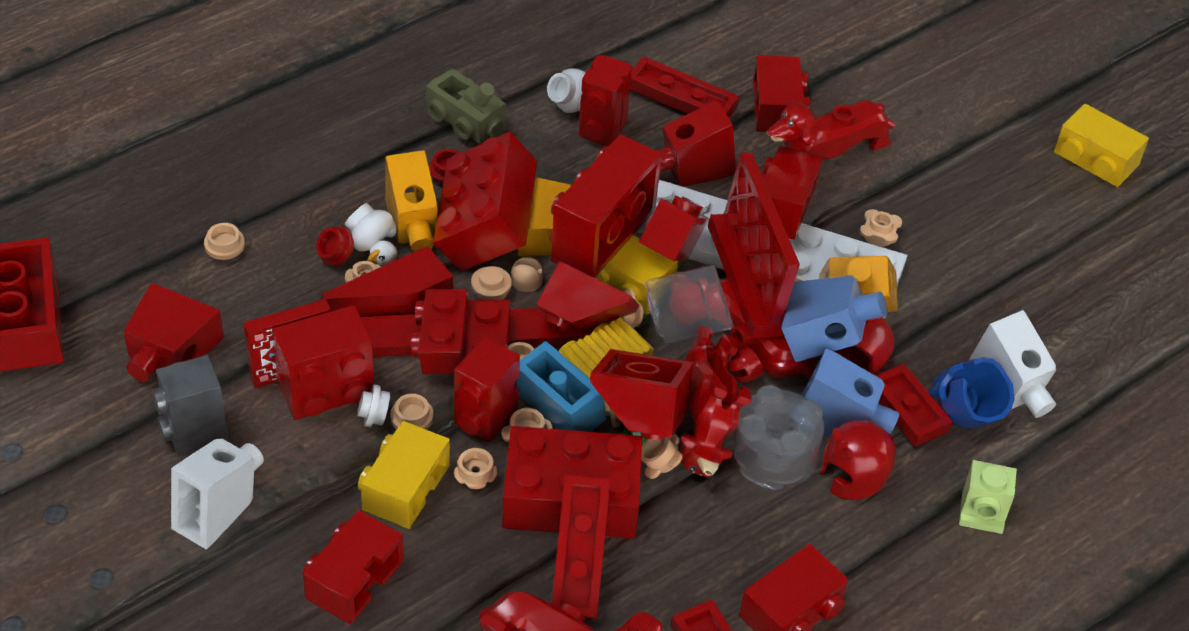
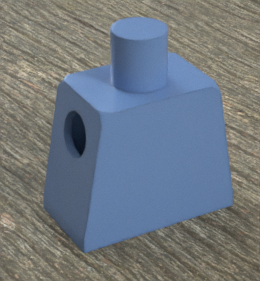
[781,276,887,362]
[790,348,900,438]

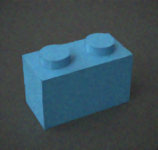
[516,341,606,432]

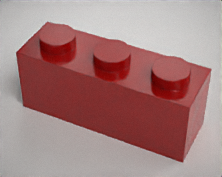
[761,145,823,240]

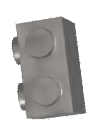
[152,355,229,456]

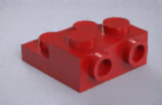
[411,289,511,374]

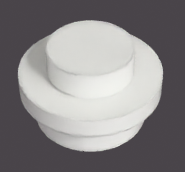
[357,384,390,428]

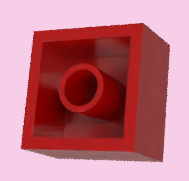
[272,305,374,420]

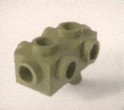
[426,68,506,144]

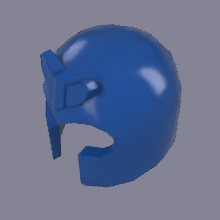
[929,357,1015,429]

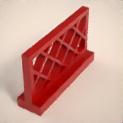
[707,153,800,339]

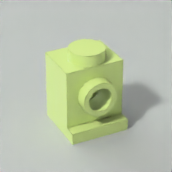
[959,460,1017,534]

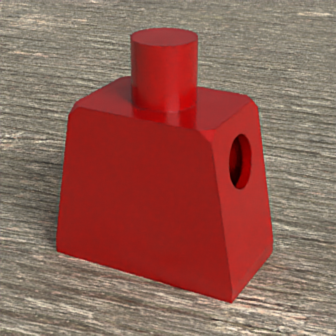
[656,100,736,187]
[124,283,224,382]

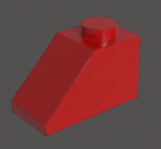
[536,261,640,331]

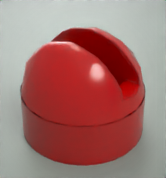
[728,346,764,383]

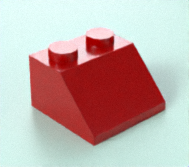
[590,349,694,440]

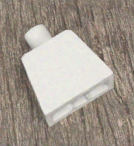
[969,310,1056,418]
[171,439,264,550]

